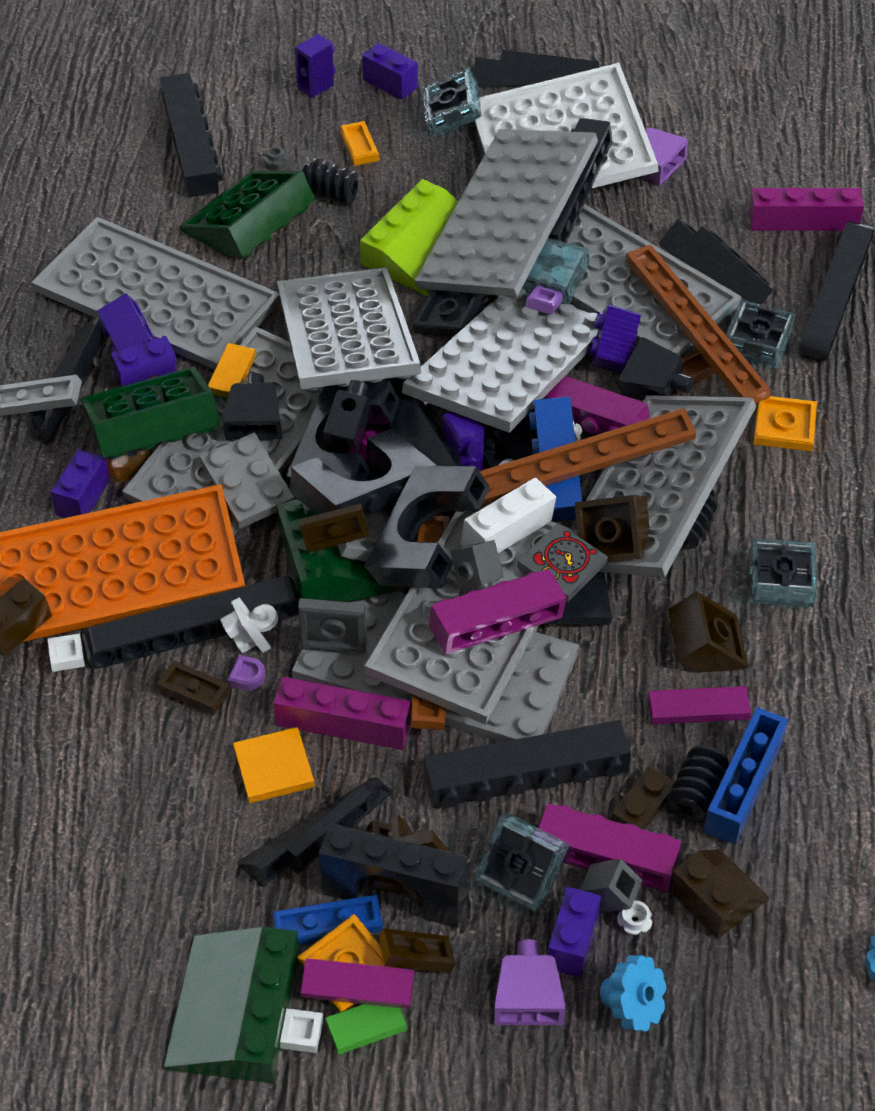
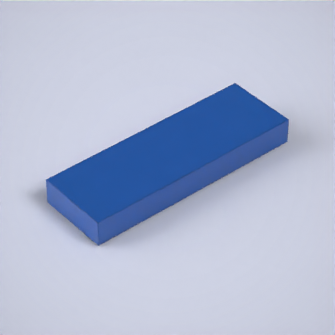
[272,894,383,945]

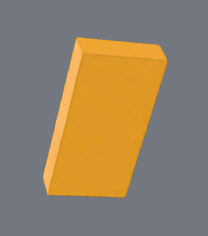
[340,121,379,166]
[208,343,256,398]

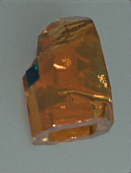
[106,449,153,482]

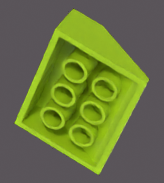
[360,179,459,296]

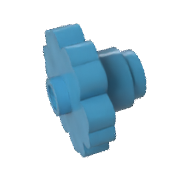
[600,955,666,1032]

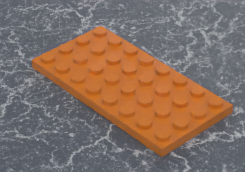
[0,484,245,642]

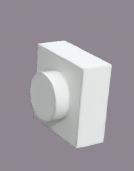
[48,633,85,672]
[280,1008,323,1053]

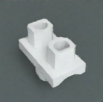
[220,597,278,653]

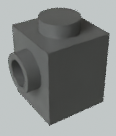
[450,540,504,590]
[580,859,642,913]

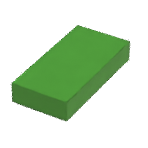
[325,1004,407,1055]

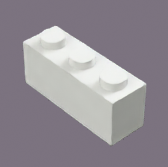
[460,477,556,553]

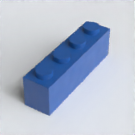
[529,396,582,522]
[704,707,789,845]

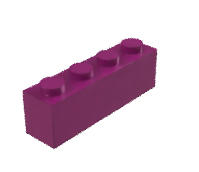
[748,187,864,231]
[532,376,650,435]
[428,569,567,655]
[273,677,411,750]
[536,803,681,893]

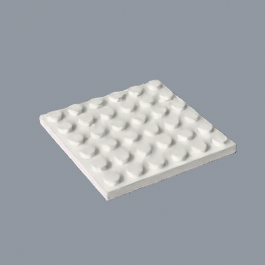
[473,63,659,189]

